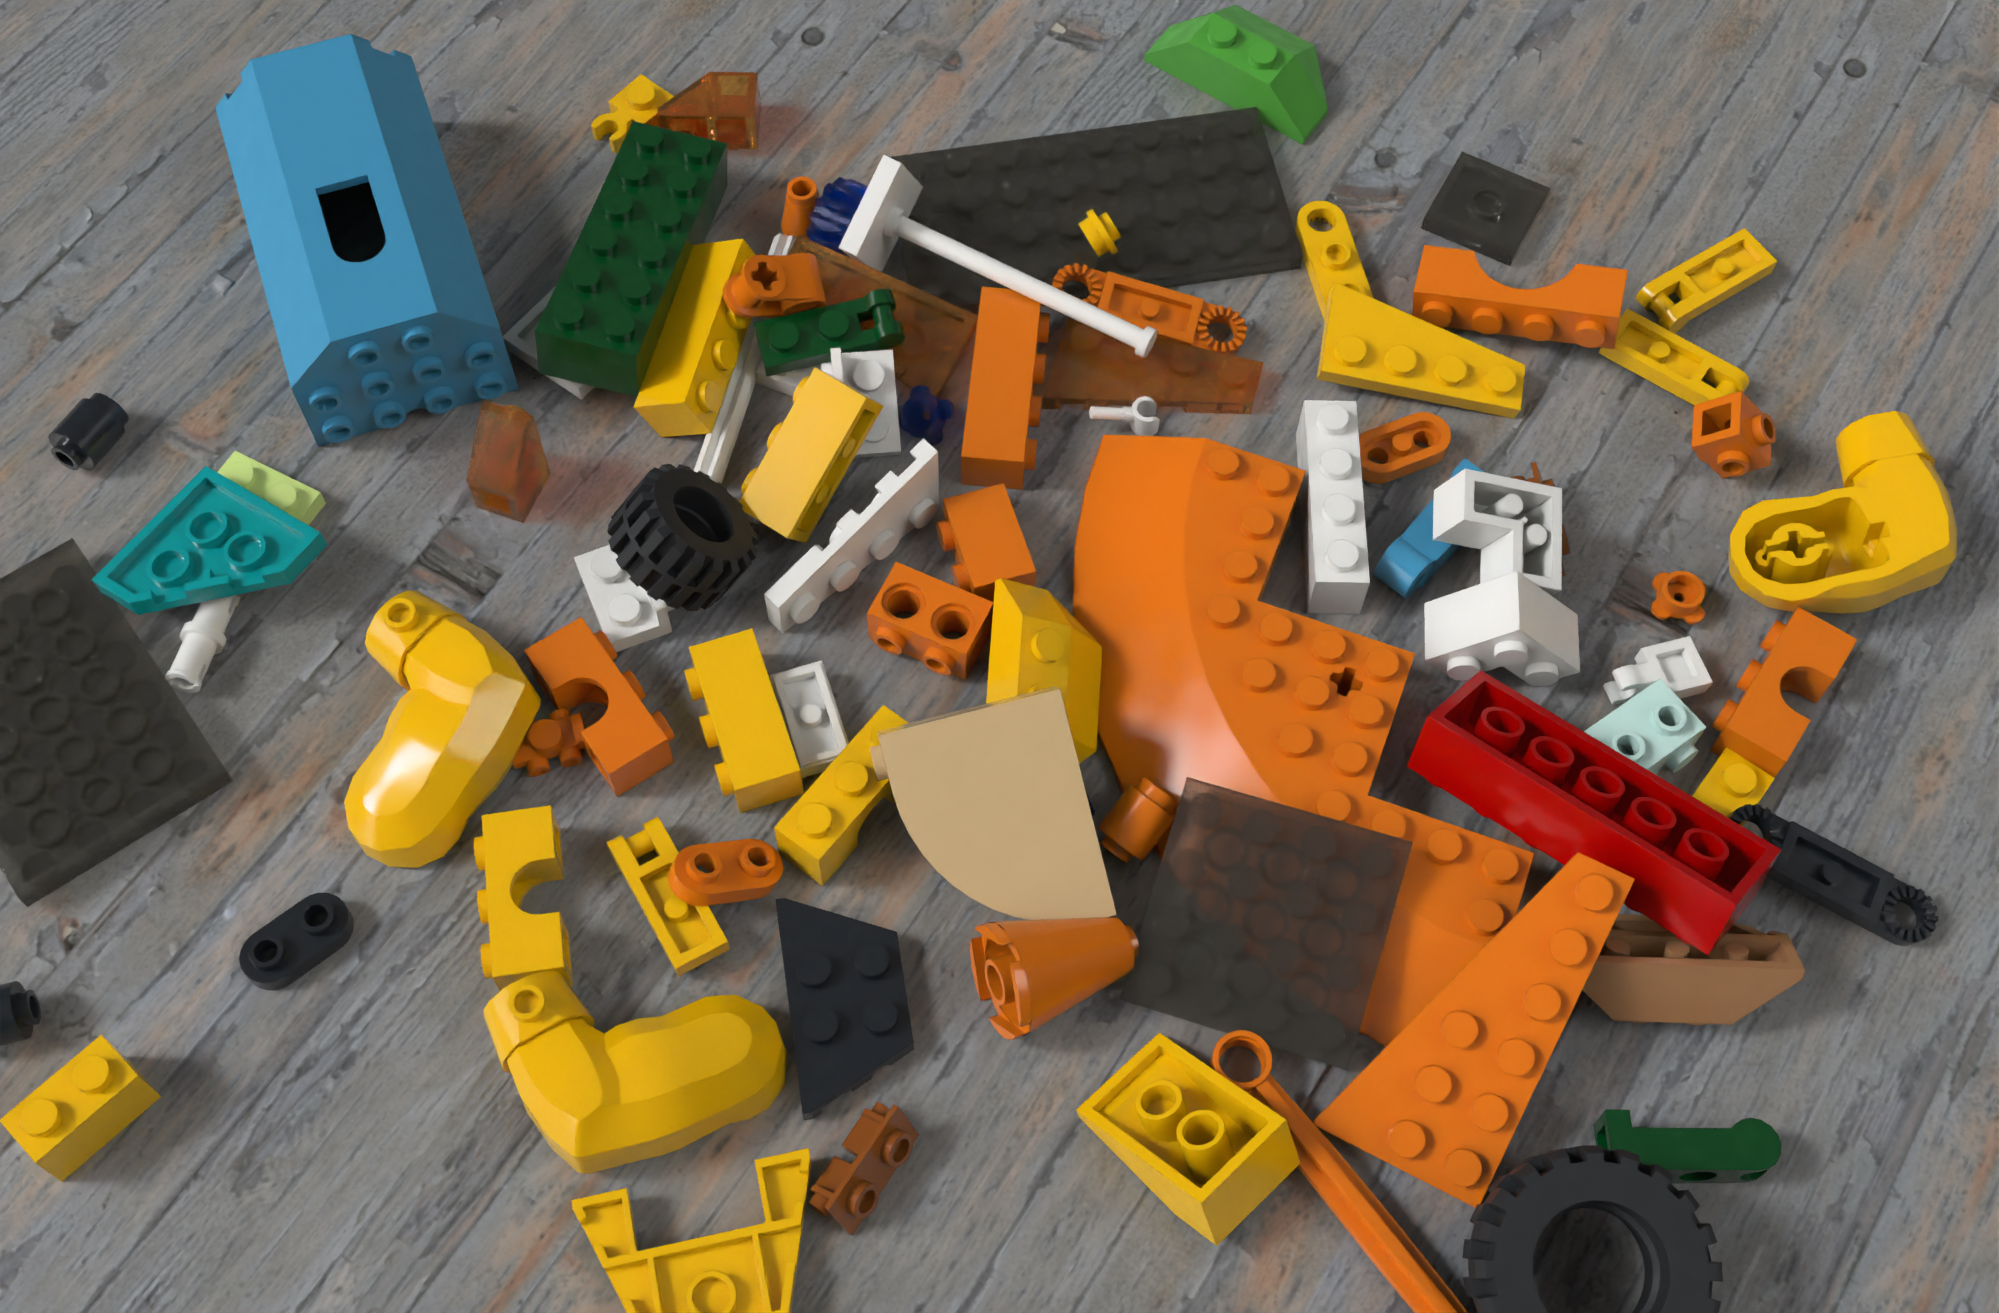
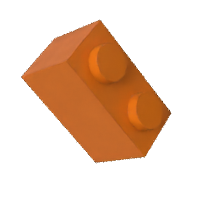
[936,483,1036,602]

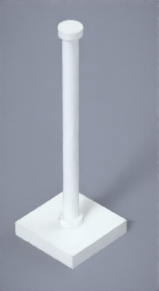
[838,155,1158,358]

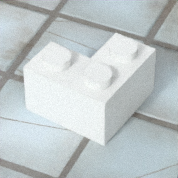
[1433,469,1562,596]
[1424,571,1580,686]

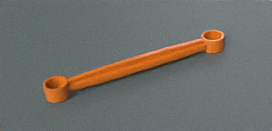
[1209,1030,1468,1313]

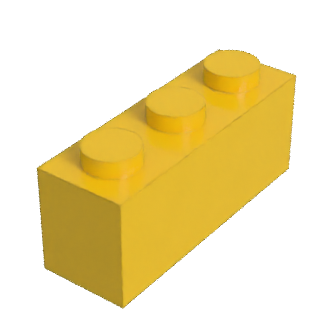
[739,367,883,543]
[684,628,804,813]

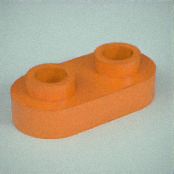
[1359,412,1451,484]
[668,839,783,906]

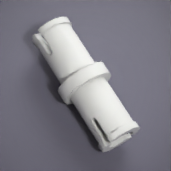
[165,595,241,693]

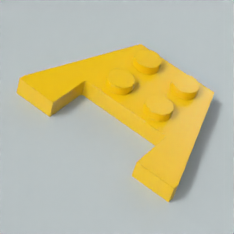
[571,1148,812,1313]

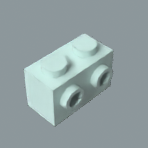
[1584,678,1706,775]

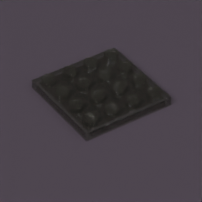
[1120,777,1413,1071]

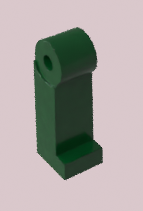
[1593,1109,1781,1184]

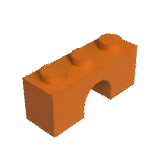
[1709,607,1858,778]
[524,617,675,797]

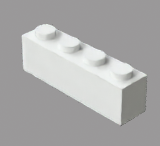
[1296,400,1370,614]

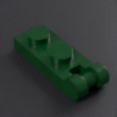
[754,289,905,377]

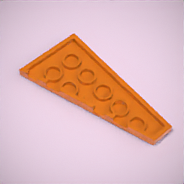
[1312,852,1635,1208]

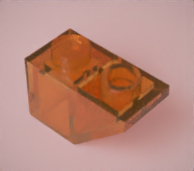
[657,72,761,150]
[466,400,551,523]

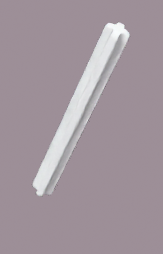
[694,233,800,484]

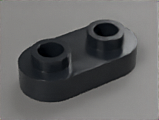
[239,893,354,990]

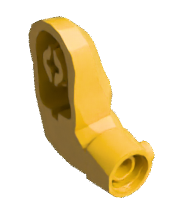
[1728,411,1957,614]
[483,970,788,1174]

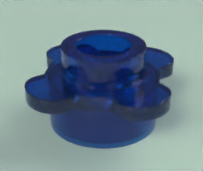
[899,385,955,446]

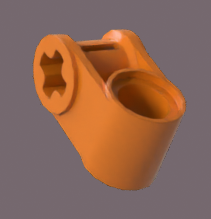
[723,253,827,318]

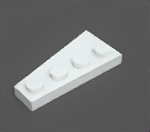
[764,438,939,634]

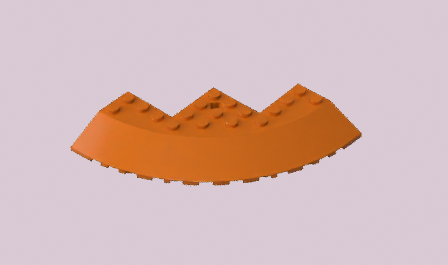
[1072,434,1534,1047]

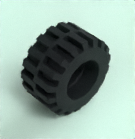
[607,464,758,611]

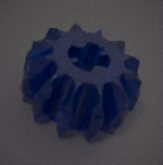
[807,177,868,266]

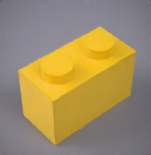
[0,1034,161,1182]

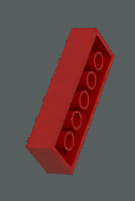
[1407,670,1781,955]

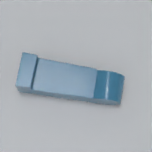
[1373,458,1484,599]

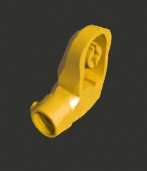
[344,590,541,868]

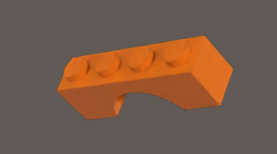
[1412,245,1628,349]

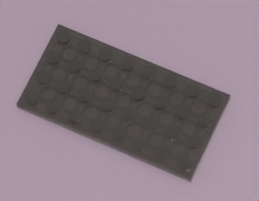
[890,107,1303,324]

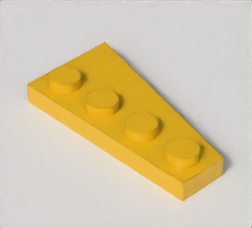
[1317,281,1525,419]

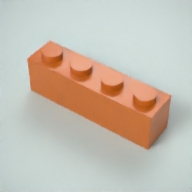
[961,287,1051,490]

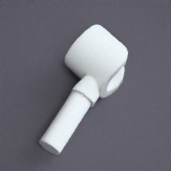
[1089,396,1160,436]

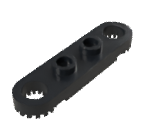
[1726,804,1939,946]

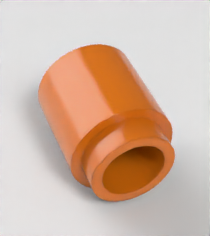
[1098,776,1180,863]

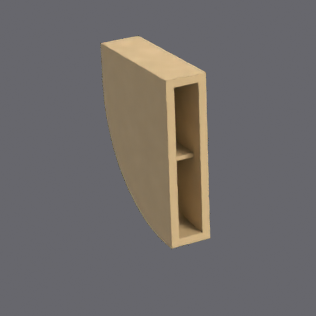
[869,686,1117,920]

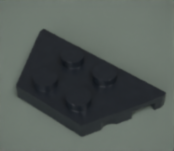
[775,898,914,1120]

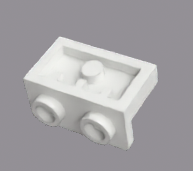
[821,348,901,458]
[574,545,675,652]

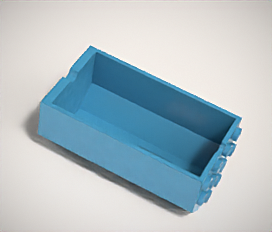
[215,34,519,447]

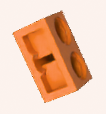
[867,562,994,680]

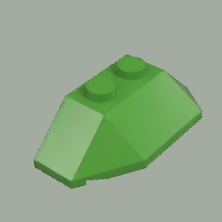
[1144,4,1328,145]

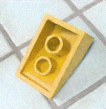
[1076,1032,1300,1246]

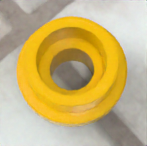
[1078,209,1121,257]

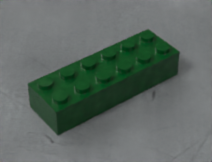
[535,121,727,397]

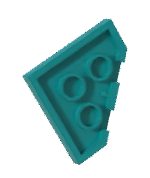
[91,466,328,615]

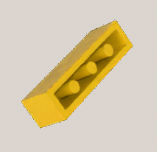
[634,238,756,437]

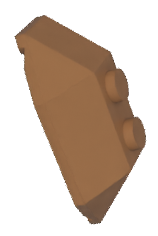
[1582,914,1805,1026]

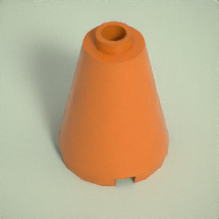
[970,916,1139,1040]

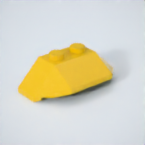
[986,578,1102,764]

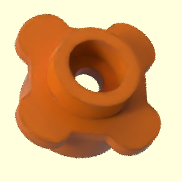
[1651,571,1706,625]

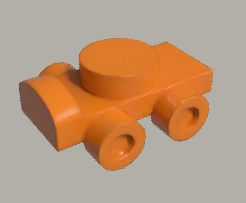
[513,709,586,778]

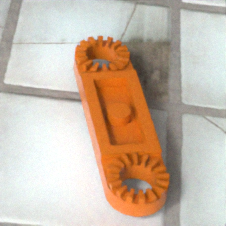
[1051,263,1247,360]

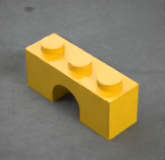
[774,705,908,886]
[474,805,573,991]

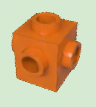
[1691,391,1776,479]

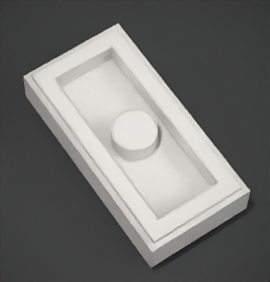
[769,660,849,778]

